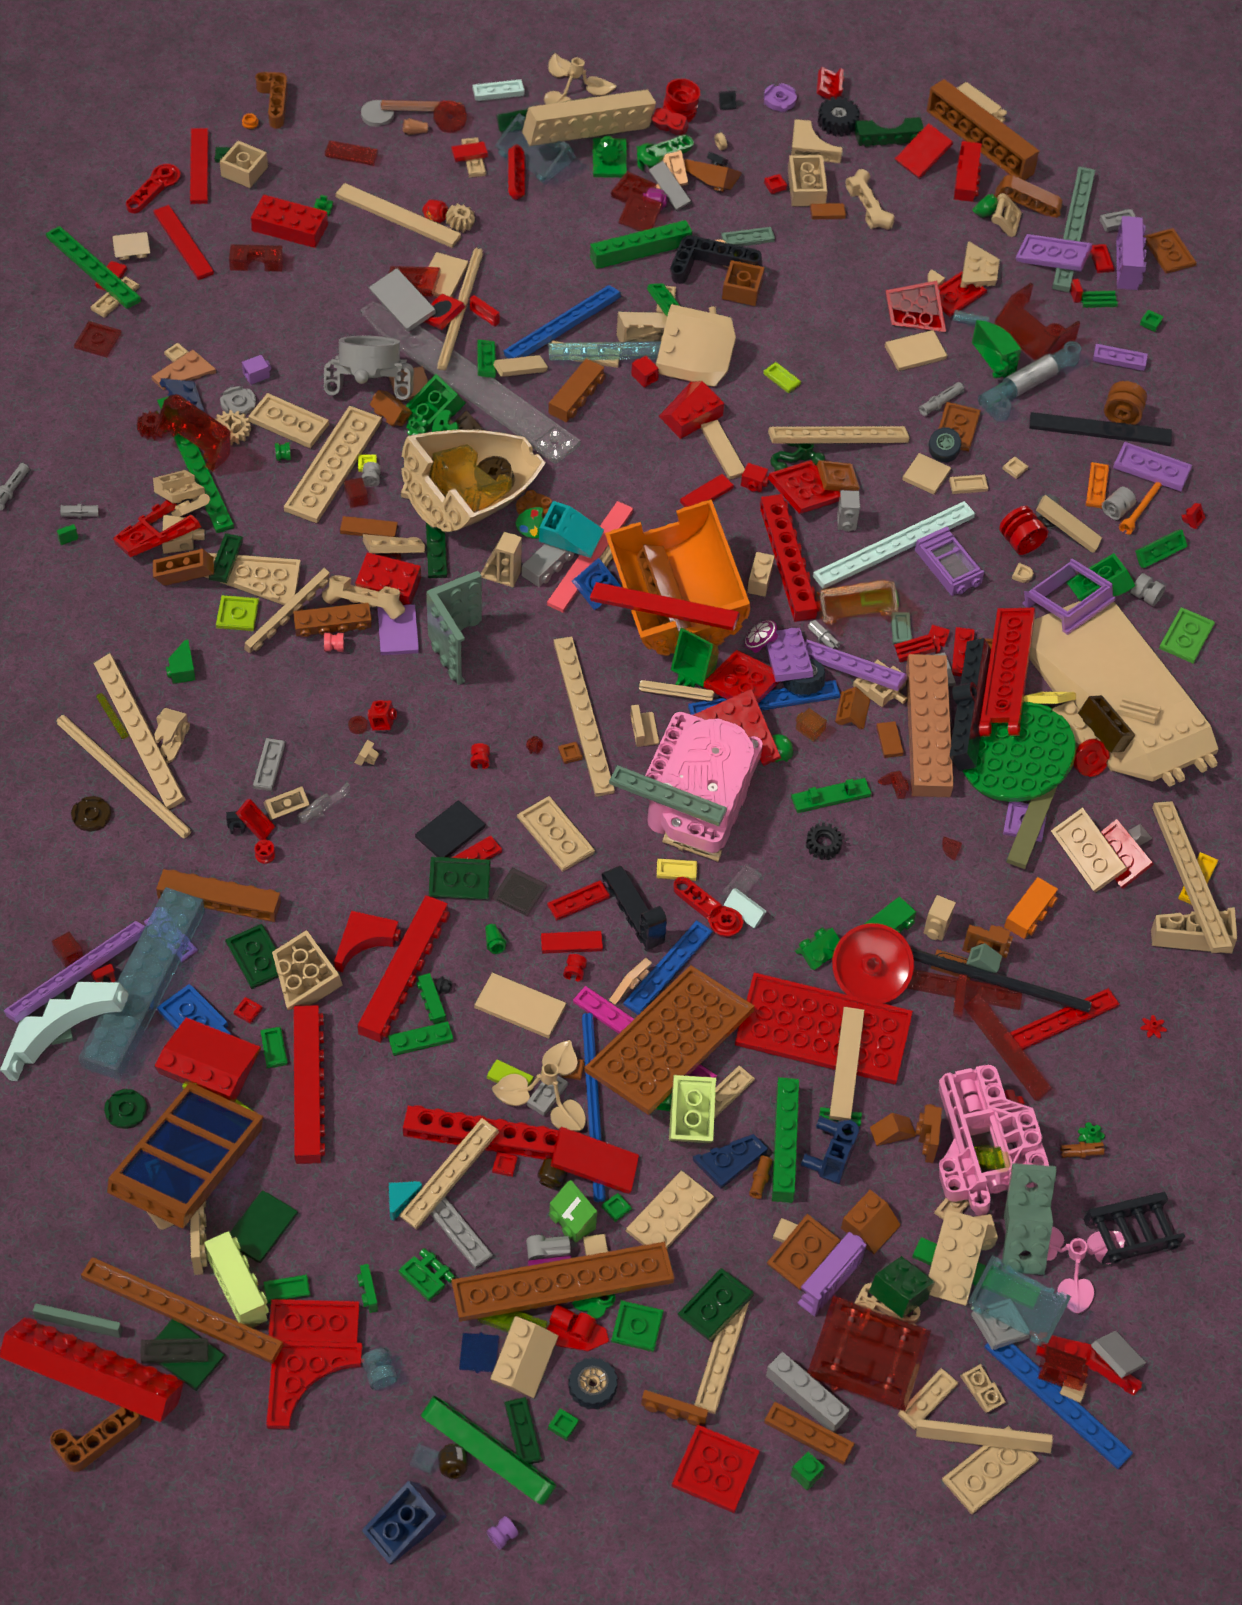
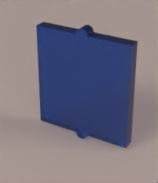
[459,1332,499,1373]

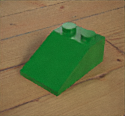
[406,374,466,431]
[1066,553,1135,602]

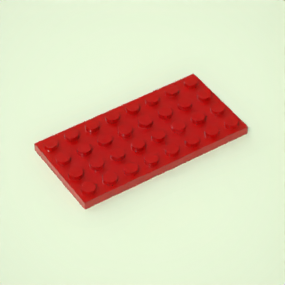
[735,972,913,1085]

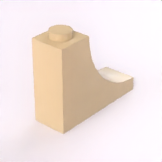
[791,119,842,163]

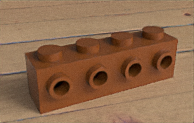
[293,603,371,637]

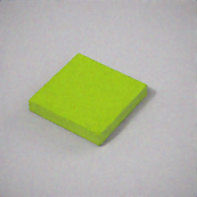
[216,595,259,631]

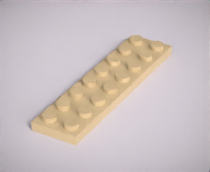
[284,406,382,523]

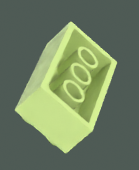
[204,1231,269,1328]

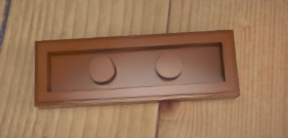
[340,516,398,537]

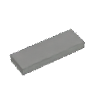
[649,161,691,211]
[253,738,285,791]

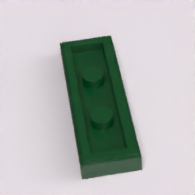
[209,533,244,583]
[504,1397,542,1464]

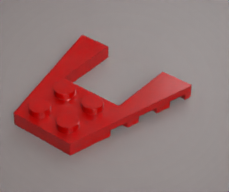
[113,499,201,557]

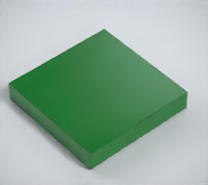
[611,1300,664,1352]

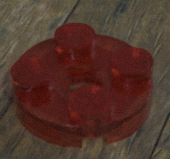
[433,100,467,133]

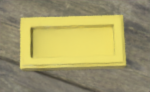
[656,859,697,881]

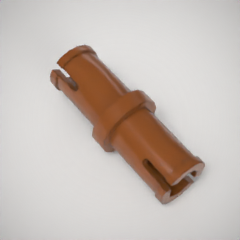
[1060,1141,1104,1158]
[749,1156,773,1199]

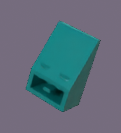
[539,501,604,558]

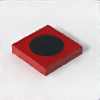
[424,294,466,330]

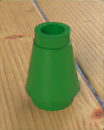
[485,924,506,954]

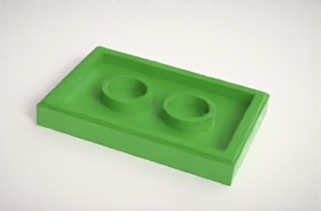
[1159,607,1215,664]

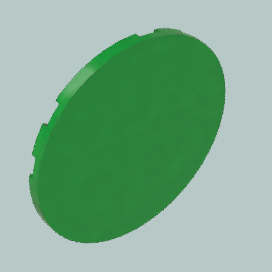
[963,702,1076,802]

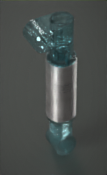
[978,341,1081,422]

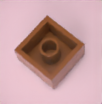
[722,260,764,306]

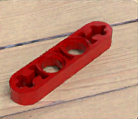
[508,144,525,200]

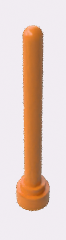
[1119,482,1162,535]

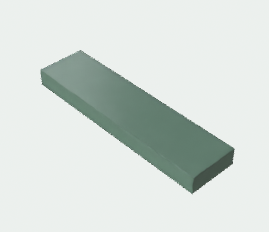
[33,1304,122,1338]

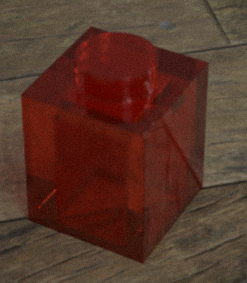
[344,477,368,508]
[51,931,83,968]

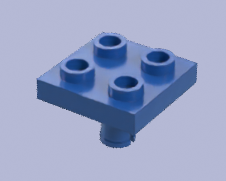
[571,558,621,610]

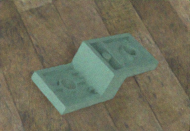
[1001,1163,1056,1275]

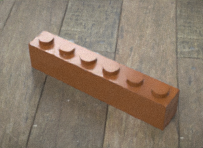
[637,545,692,631]
[156,869,281,922]

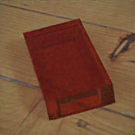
[953,974,967,1018]

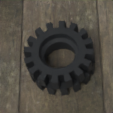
[806,823,842,860]

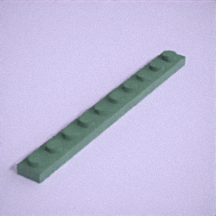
[1052,167,1095,292]

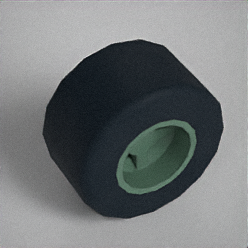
[929,427,961,463]

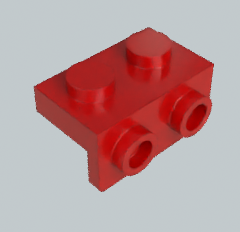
[816,67,844,100]

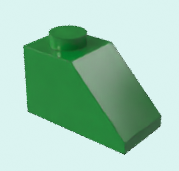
[166,640,195,684]

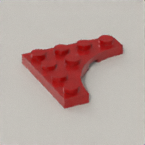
[693,689,781,766]
[266,1341,362,1429]

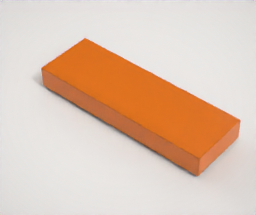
[1085,462,1109,509]

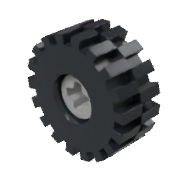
[818,97,860,137]

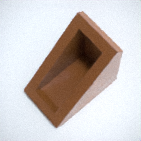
[870,1113,916,1146]

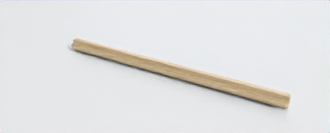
[437,248,483,371]
[57,715,191,838]

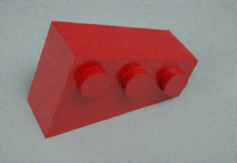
[954,141,982,202]

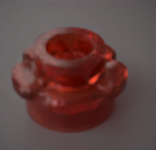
[526,736,543,754]

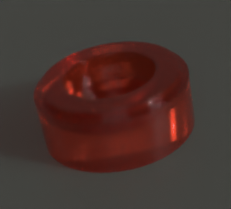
[348,716,368,734]

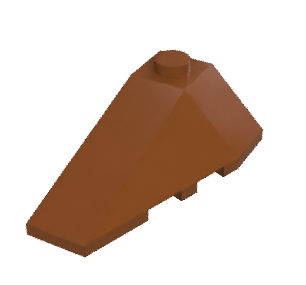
[683,159,742,192]

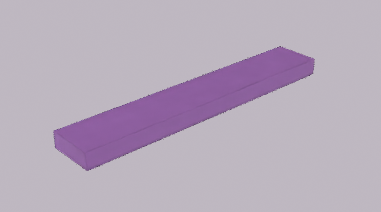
[805,640,907,691]

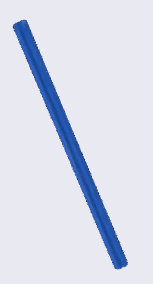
[582,1013,605,1202]

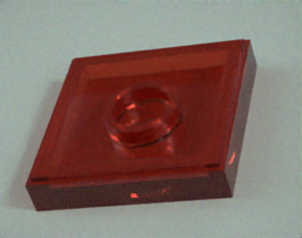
[618,191,663,231]
[74,321,121,358]

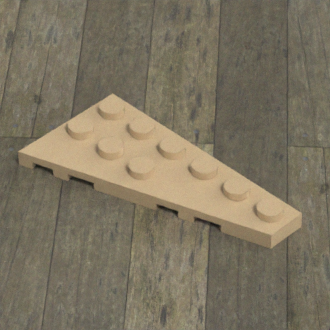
[189,551,301,605]

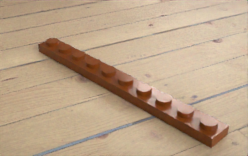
[81,1257,284,1364]

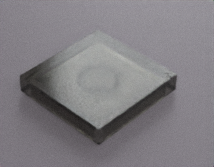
[493,867,547,917]

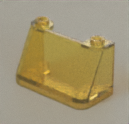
[429,444,513,513]

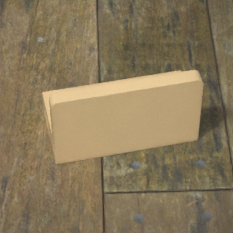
[630,705,659,747]

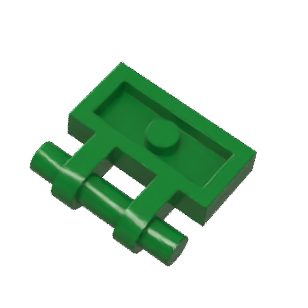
[399,1248,455,1302]

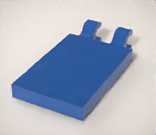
[157,984,231,1035]

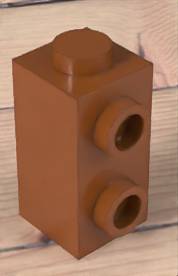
[369,390,412,427]

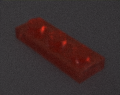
[325,140,378,166]

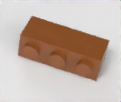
[153,549,214,585]

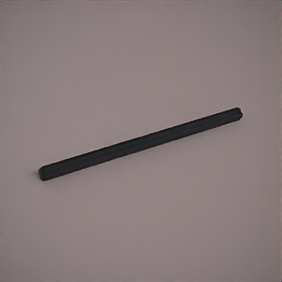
[911,948,1092,1012]

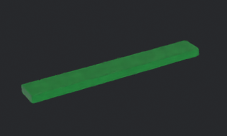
[46,226,141,309]

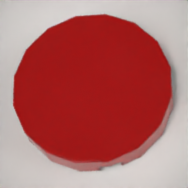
[1074,739,1110,777]

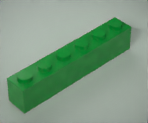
[590,220,692,269]
[771,1077,799,1203]

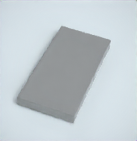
[369,268,436,332]

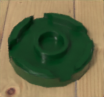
[104,1089,147,1129]

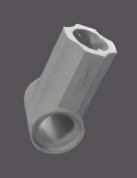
[526,1235,570,1260]

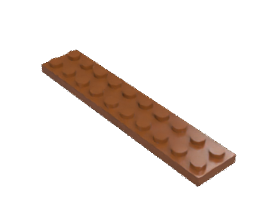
[451,1242,674,1322]

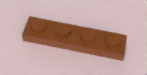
[764,1402,854,1465]

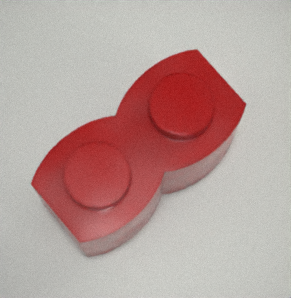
[652,108,689,136]

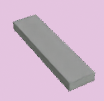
[430,1197,492,1269]

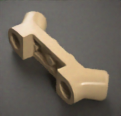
[846,169,895,230]
[322,575,405,619]

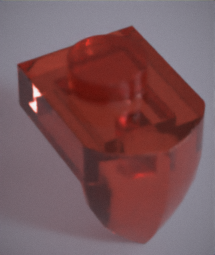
[878,770,909,799]

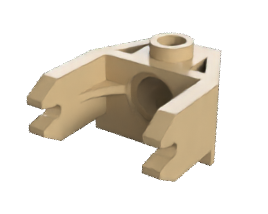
[154,708,190,764]

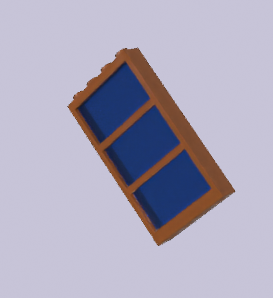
[107,1082,263,1229]

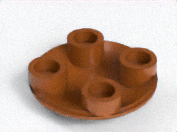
[516,490,552,518]

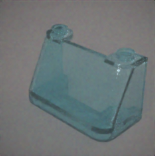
[495,113,576,183]
[968,1255,1071,1346]

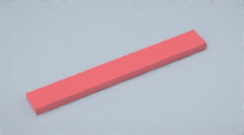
[547,501,633,613]

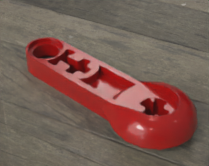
[126,164,180,214]
[673,877,743,937]

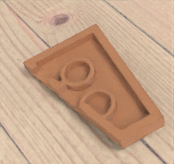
[152,350,216,390]

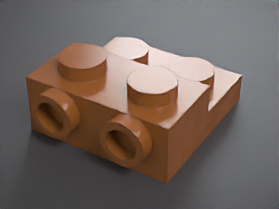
[962,925,1013,963]
[915,1104,942,1163]

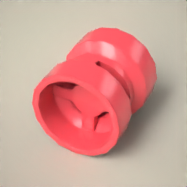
[324,633,344,652]

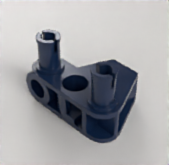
[801,1115,861,1184]

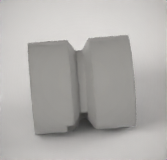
[1102,487,1136,520]
[1131,573,1166,607]

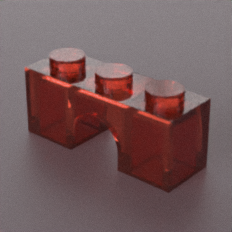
[229,244,283,272]

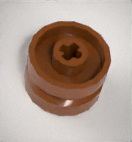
[1104,381,1147,425]

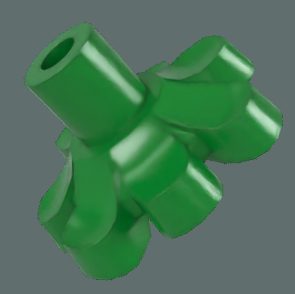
[406,416,428,436]
[1078,1122,1105,1143]

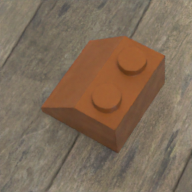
[841,1190,901,1255]

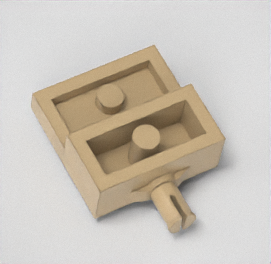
[153,470,205,503]
[853,660,908,707]

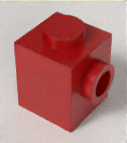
[631,355,659,388]
[741,463,769,492]

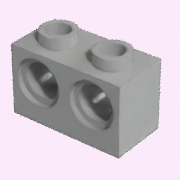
[837,490,860,531]

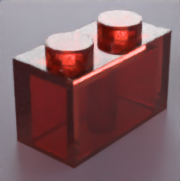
[1038,1346,1088,1391]

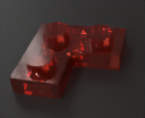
[611,171,657,203]

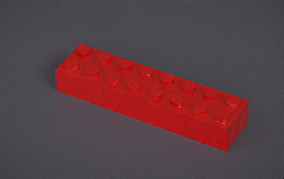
[0,1317,184,1422]

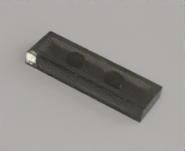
[140,1338,209,1364]

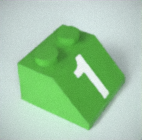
[549,1180,597,1243]

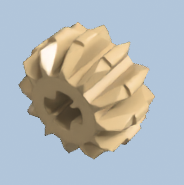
[446,203,475,233]

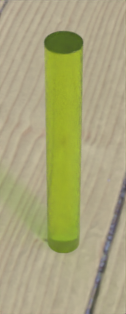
[96,693,129,739]

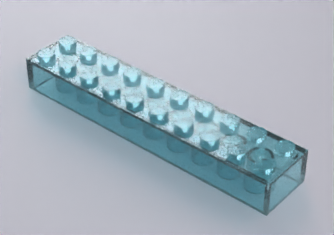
[78,887,205,1081]

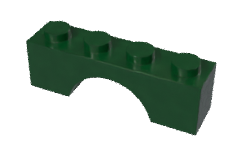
[855,117,924,147]

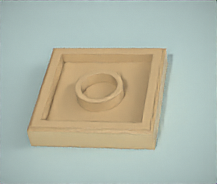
[902,453,951,495]

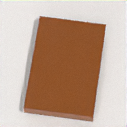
[1143,228,1197,274]
[938,402,981,452]
[767,1214,841,1291]

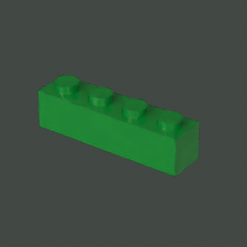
[416,973,446,1024]

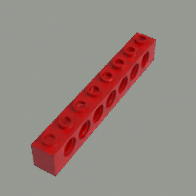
[760,494,819,622]
[403,1105,559,1160]

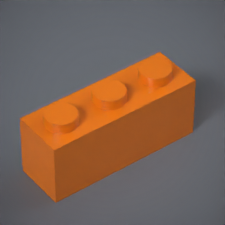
[1004,877,1058,939]

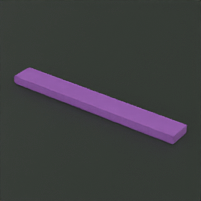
[4,921,149,1023]

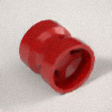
[470,743,490,769]
[563,954,587,982]

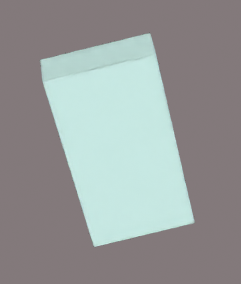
[724,888,767,928]

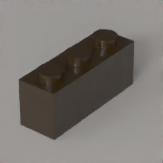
[1078,695,1135,753]

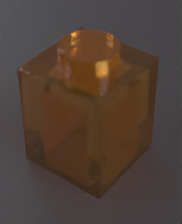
[796,708,827,742]

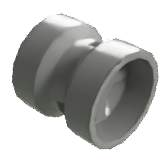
[361,462,381,487]

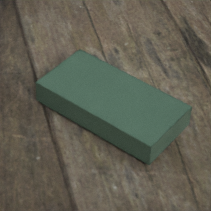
[890,612,912,645]

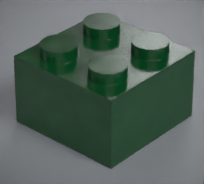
[869,1256,935,1318]

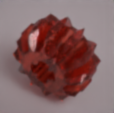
[136,410,168,441]

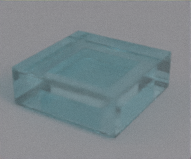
[409,1444,439,1474]

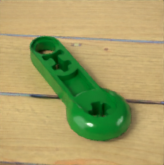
[637,135,694,167]

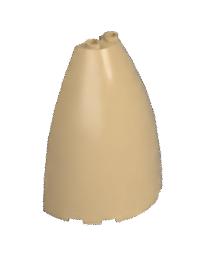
[401,430,545,532]

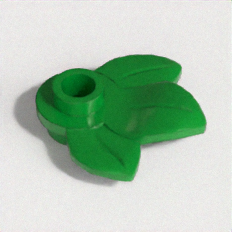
[572,1294,615,1319]

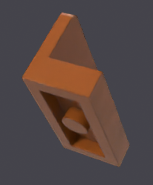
[835,687,870,729]

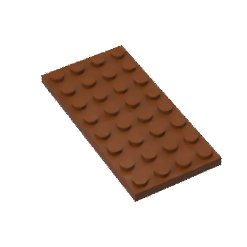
[584,965,754,1115]

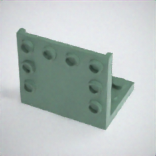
[427,571,482,685]

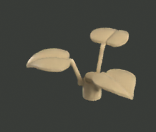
[544,53,616,104]
[492,1040,585,1131]

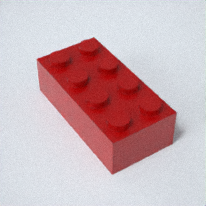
[251,194,328,248]

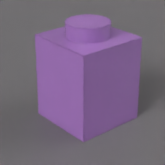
[242,355,271,385]

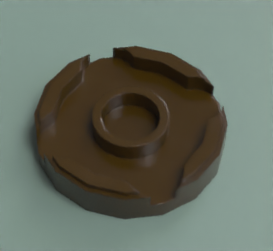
[71,796,111,832]

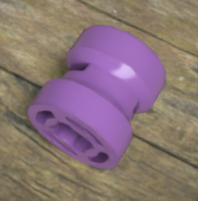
[487,1516,519,1549]

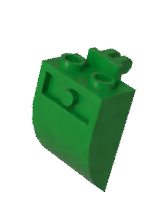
[972,320,1021,378]
[671,628,719,688]

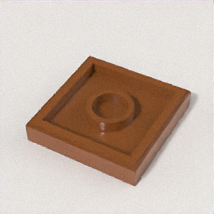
[817,460,860,491]

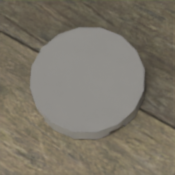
[361,100,394,127]
[220,386,256,415]

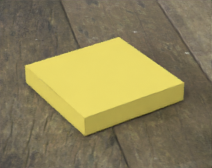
[1024,692,1076,704]

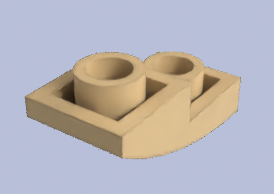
[960,1364,1005,1413]

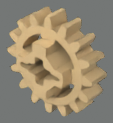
[211,410,251,445]

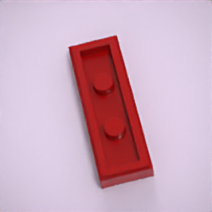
[680,474,734,507]
[547,880,610,921]
[541,931,603,954]

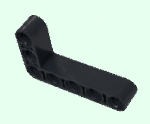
[670,235,763,284]
[601,865,667,951]

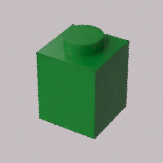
[791,1452,825,1491]

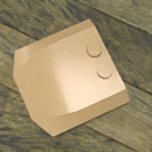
[656,304,736,387]

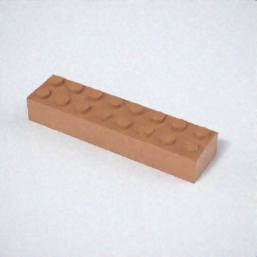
[906,654,953,797]

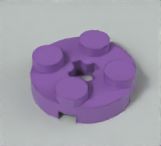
[764,84,797,112]

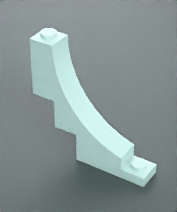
[0,982,129,1081]

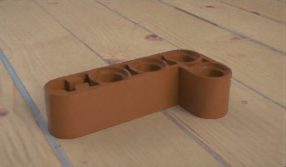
[255,72,288,129]
[994,175,1063,218]
[50,1407,142,1472]

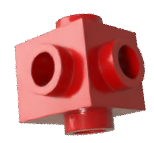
[368,700,397,731]

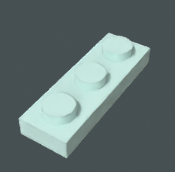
[473,79,524,101]

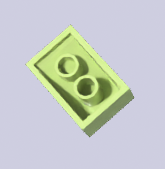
[669,1075,716,1143]

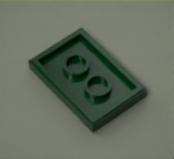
[428,857,491,900]
[225,924,279,989]
[230,1190,298,1264]
[677,1268,754,1342]
[144,1319,225,1391]

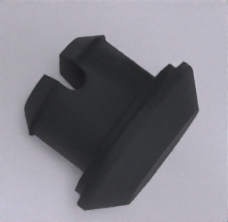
[436,976,452,994]

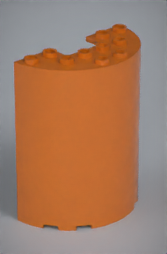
[605,499,750,656]

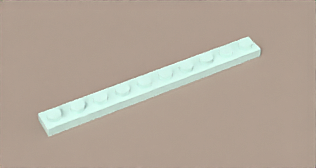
[813,501,975,589]

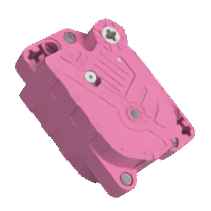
[645,712,763,853]

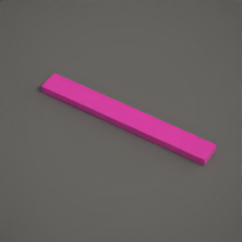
[573,986,717,1078]

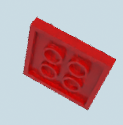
[768,460,840,514]
[704,650,780,703]
[671,1424,760,1513]

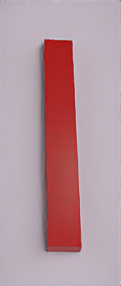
[590,582,740,631]

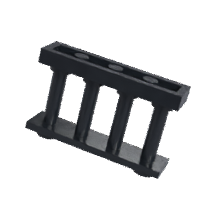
[1083,1192,1185,1264]

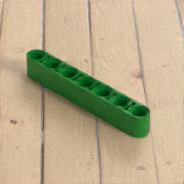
[421,1396,557,1505]

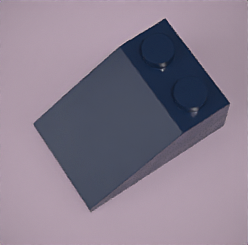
[362,1481,447,1564]

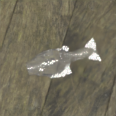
[297,782,351,824]

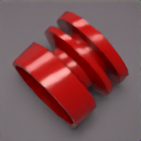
[663,78,700,122]
[999,506,1048,555]

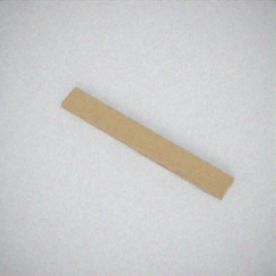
[336,183,461,248]
[768,426,909,443]

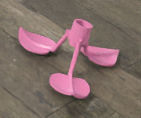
[1047,1227,1125,1314]

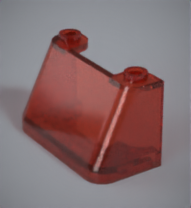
[154,394,231,472]

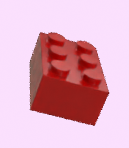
[355,552,422,605]

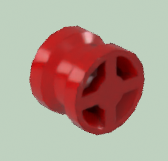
[254,840,275,864]

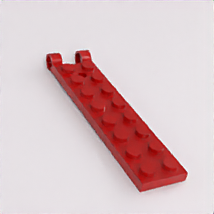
[979,607,1036,736]

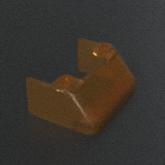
[816,579,898,624]

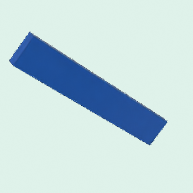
[623,920,713,1015]

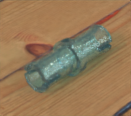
[953,310,989,326]

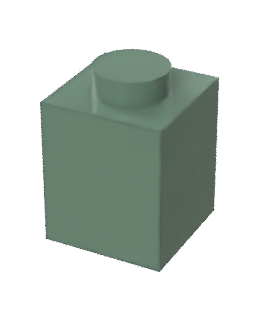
[967,943,1002,973]

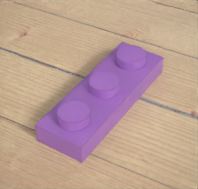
[1093,344,1148,371]

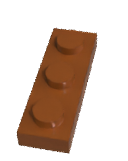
[641,1390,708,1426]

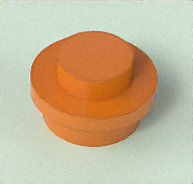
[242,113,258,129]

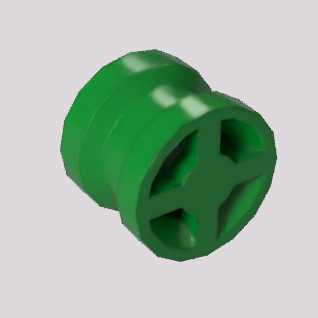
[275,442,291,461]

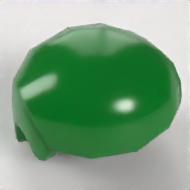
[972,194,998,218]
[772,734,794,763]

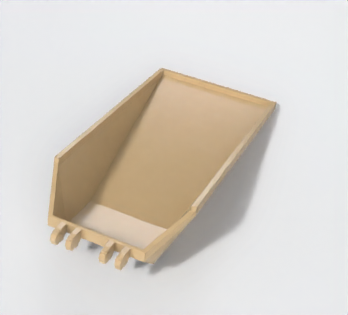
[1029,601,1218,787]

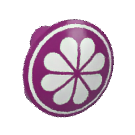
[744,620,778,653]

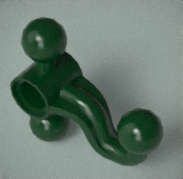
[770,443,826,471]

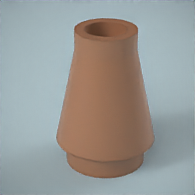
[403,118,428,135]

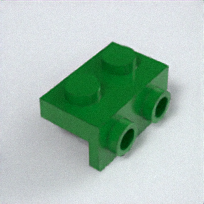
[795,927,840,970]

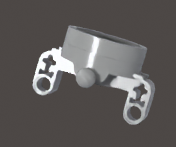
[324,336,414,400]

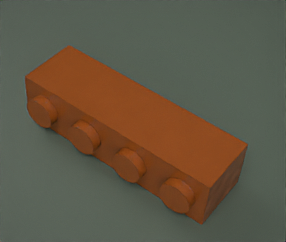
[549,358,605,422]

